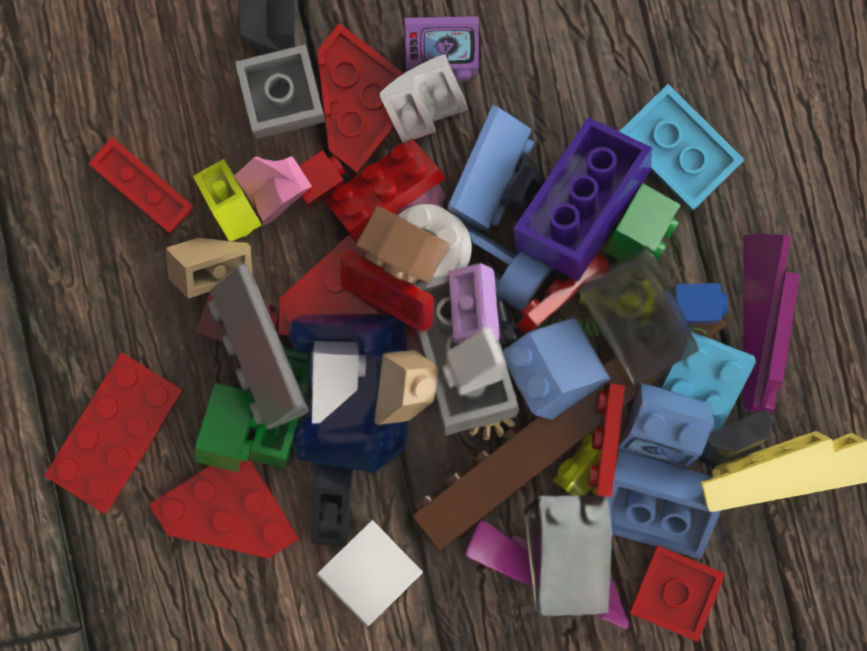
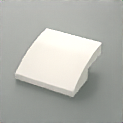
[380,54,467,143]
[316,520,423,627]

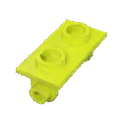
[553,426,619,500]

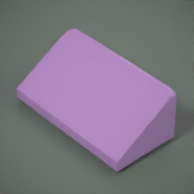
[448,263,499,344]

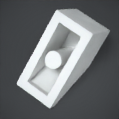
[442,327,504,396]
[312,341,366,423]

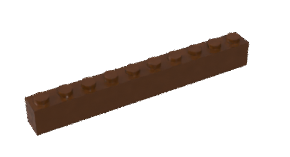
[413,302,727,551]

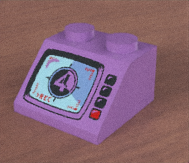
[405,16,479,81]

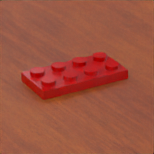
[44,352,184,514]

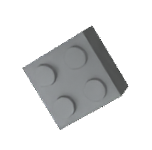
[235,44,325,139]

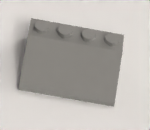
[208,263,310,430]

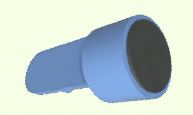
[463,222,554,312]

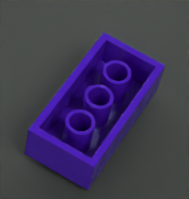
[514,117,652,281]

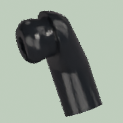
[497,300,522,347]

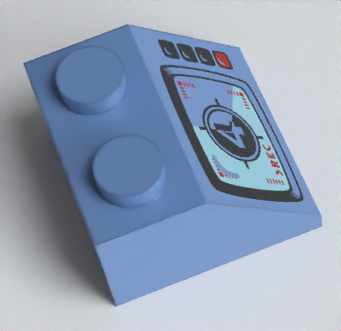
[618,383,714,469]

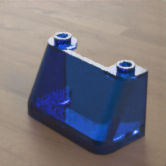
[289,313,408,473]

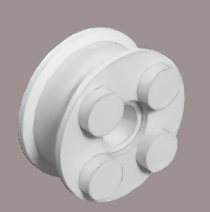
[398,204,472,283]

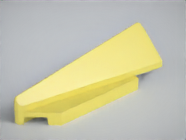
[700,431,867,512]

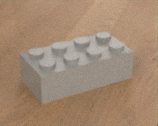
[413,275,518,436]

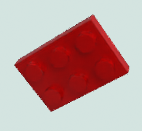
[324,139,445,241]

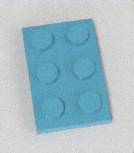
[619,84,744,211]
[658,330,756,432]

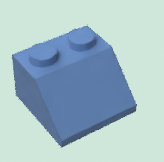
[502,318,610,420]

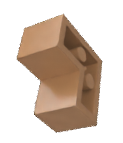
[357,205,450,285]

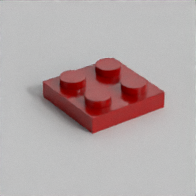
[628,545,725,642]

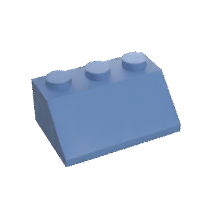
[448,105,535,232]
[596,450,721,559]

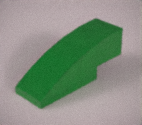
[250,347,314,469]

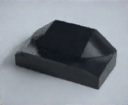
[240,0,296,56]
[501,152,545,218]
[699,409,773,469]

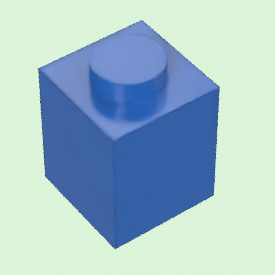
[672,283,728,325]

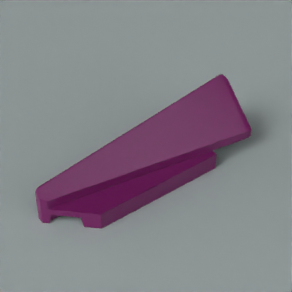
[743,234,800,414]
[464,519,629,630]

